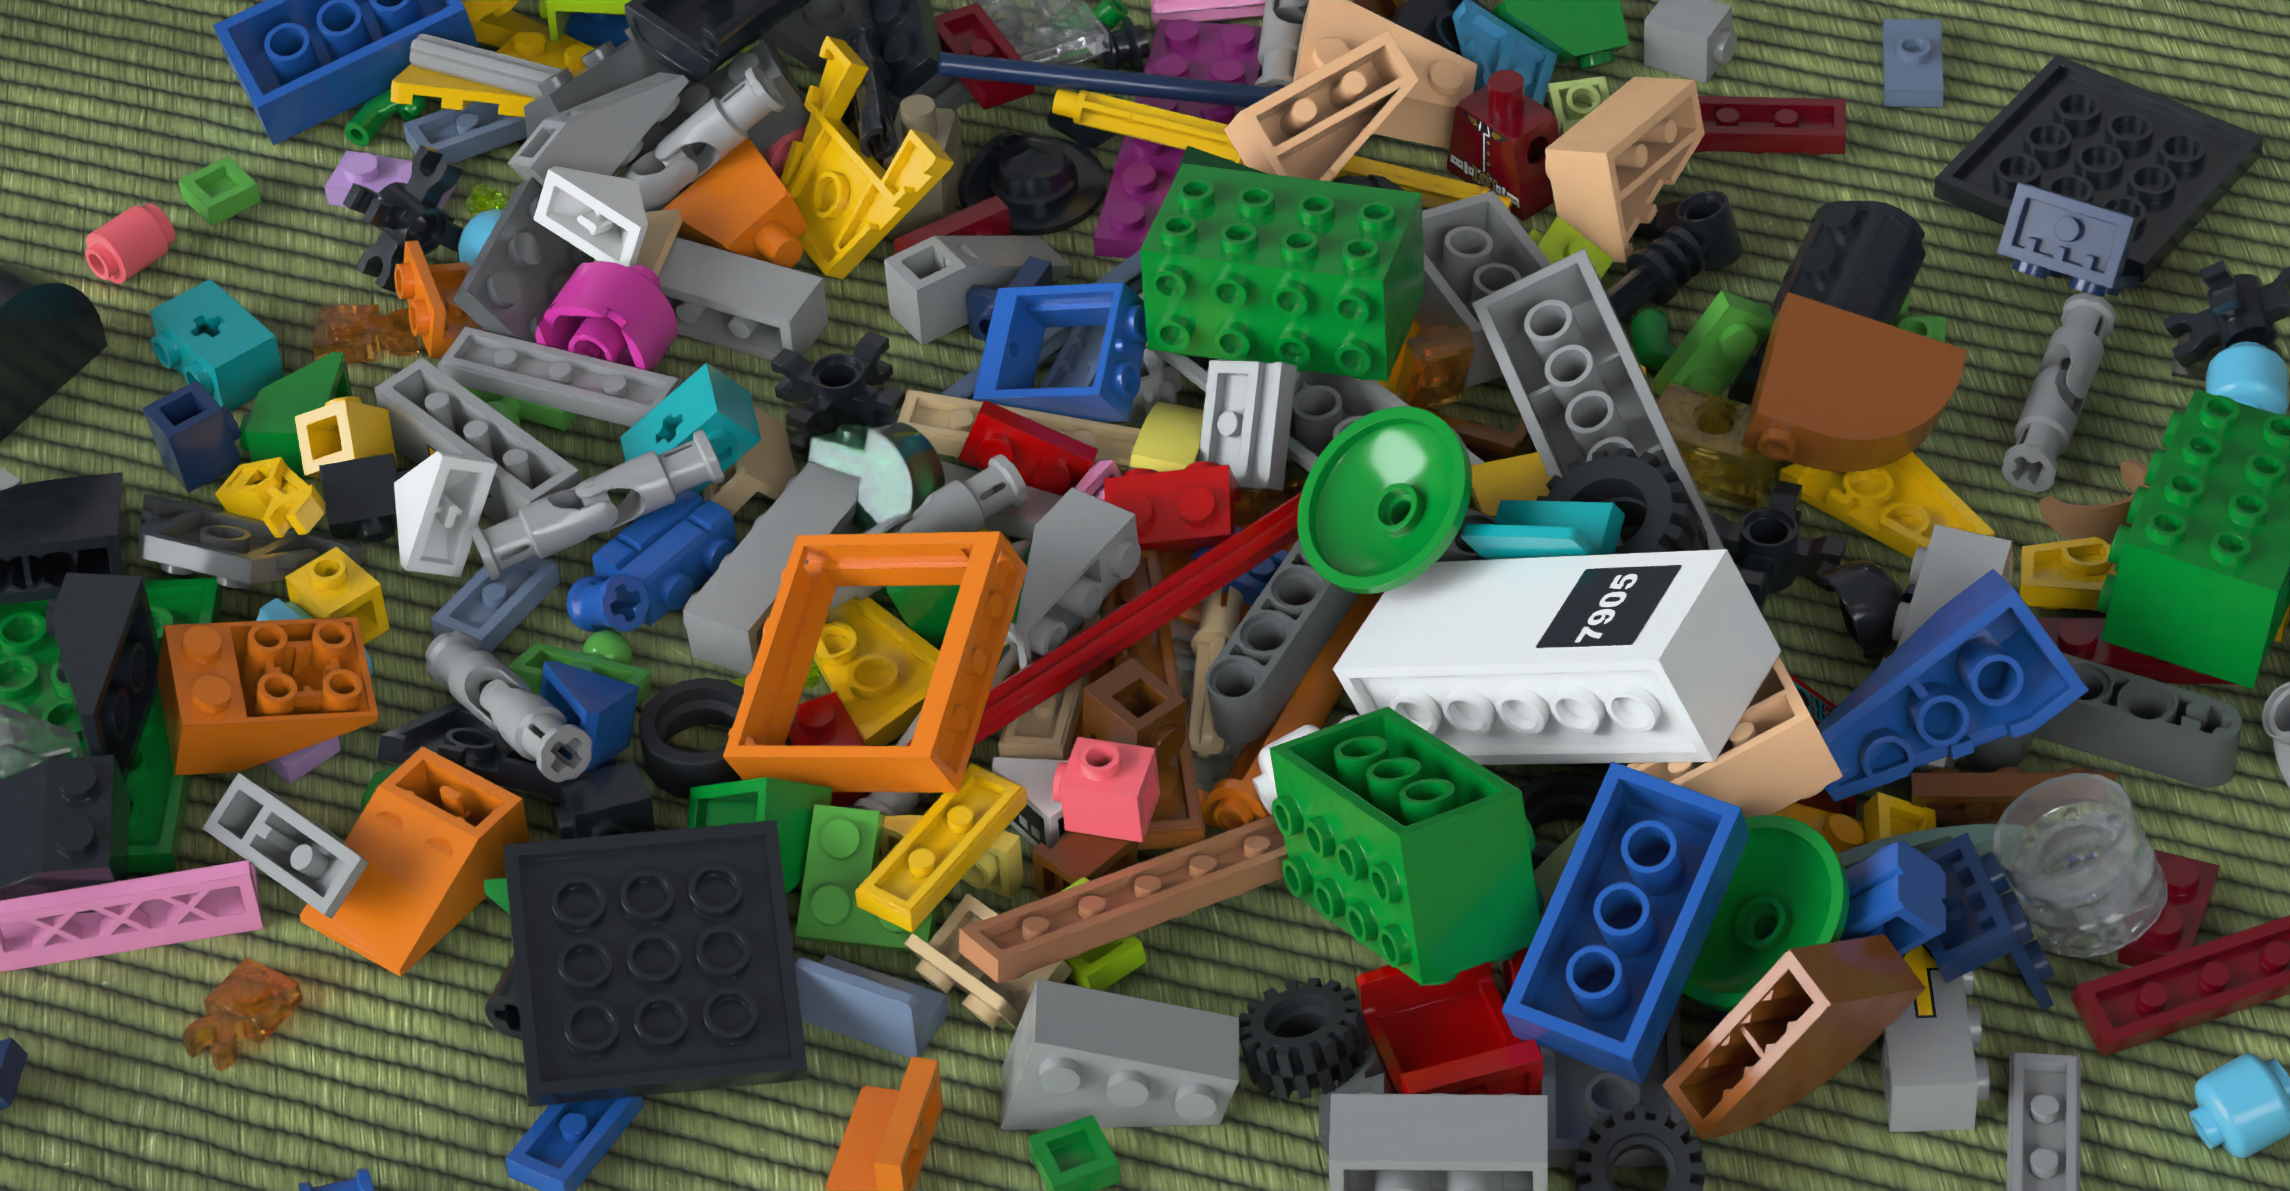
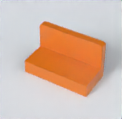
[826,1056,944,1191]

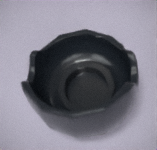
[1822,560,1905,659]

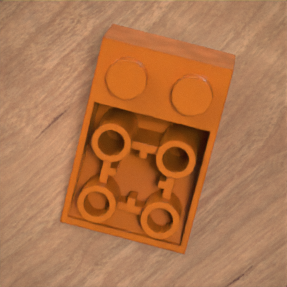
[157,617,379,775]
[300,746,531,977]

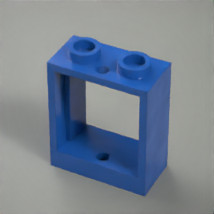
[973,282,1147,422]

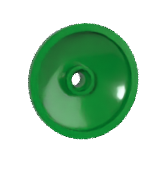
[1297,406,1472,594]
[1683,815,1850,1012]

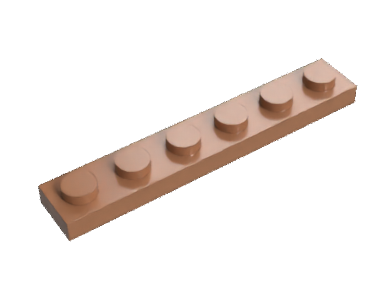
[959,815,1288,984]

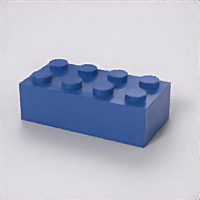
[213,0,479,145]
[1502,762,1750,1085]

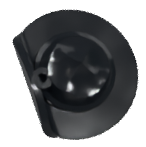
[959,132,1106,236]

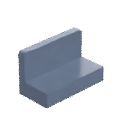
[794,955,949,1058]

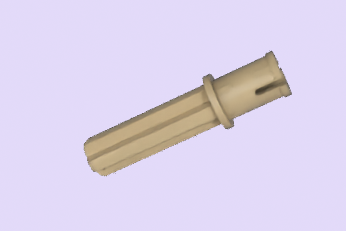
[1187,586,1243,758]

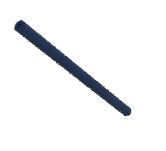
[937,52,1282,108]

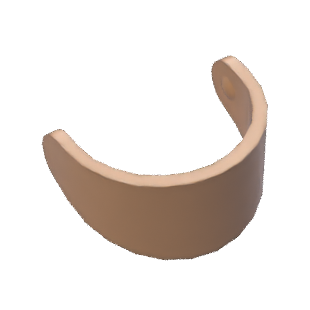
[2039,458,2150,544]

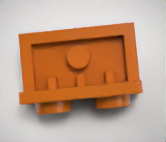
[394,240,485,359]

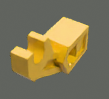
[215,457,326,538]

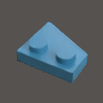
[1452,0,1558,106]

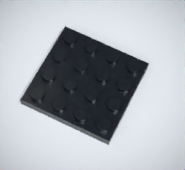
[1934,55,2264,283]
[503,820,808,1107]

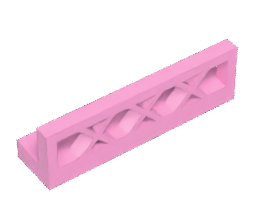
[0,860,263,972]

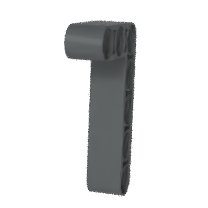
[1205,508,1495,744]

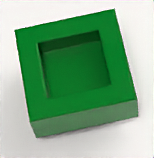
[1028,1115,1121,1191]

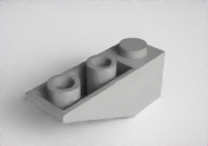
[507,72,689,187]
[884,235,1072,346]
[1015,488,1141,670]

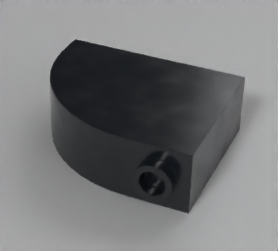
[0,264,108,442]
[0,472,130,605]

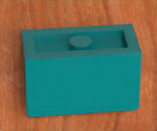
[1461,500,1625,560]

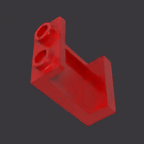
[1356,962,1543,1095]

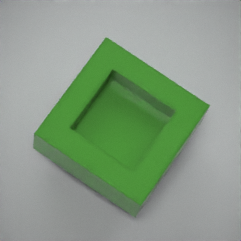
[178,156,261,226]

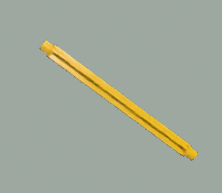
[1052,88,1512,211]

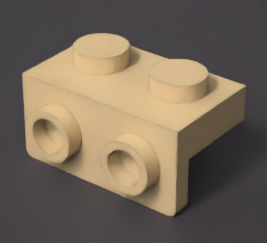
[904,893,1073,1030]

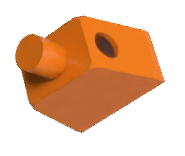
[663,138,808,268]

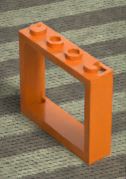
[723,531,1028,793]

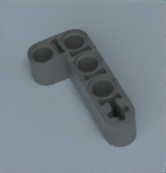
[1966,653,2242,787]

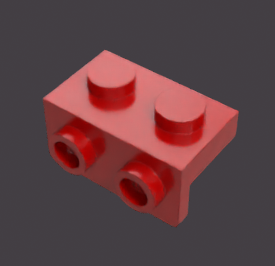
[1104,461,1241,553]

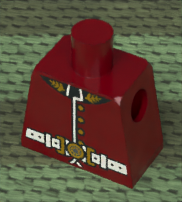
[1447,70,1559,221]

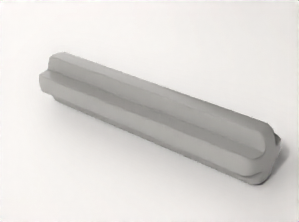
[409,33,573,98]

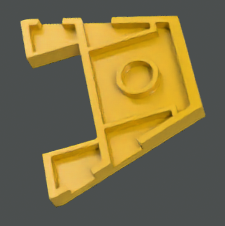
[391,10,595,117]
[780,36,954,279]

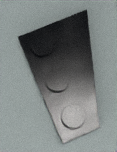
[377,702,617,802]

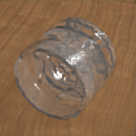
[1993,773,2167,958]

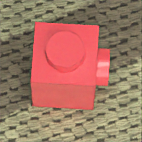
[1053,737,1160,843]

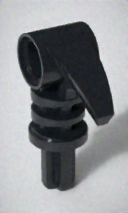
[1606,191,1743,323]

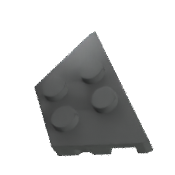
[137,494,362,588]

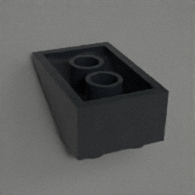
[46,573,160,783]
[0,754,130,914]

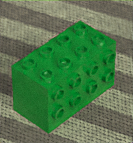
[1140,163,1425,382]
[2096,389,2290,689]
[1269,706,1544,986]

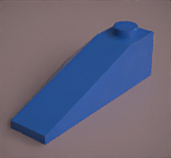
[1817,569,2089,802]

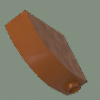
[1741,292,1968,472]
[1662,934,1926,1140]

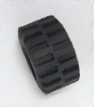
[1536,448,1708,554]

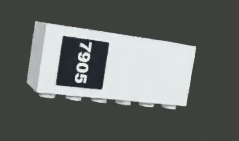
[1333,549,1781,765]

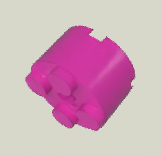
[535,261,679,372]

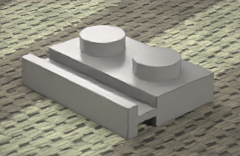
[1198,360,1297,491]

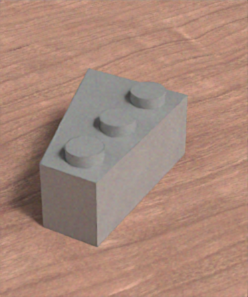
[999,978,1239,1130]

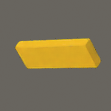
[855,763,1028,933]

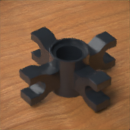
[343,145,464,293]
[2163,260,2290,368]
[770,331,905,458]
[1708,480,1847,613]

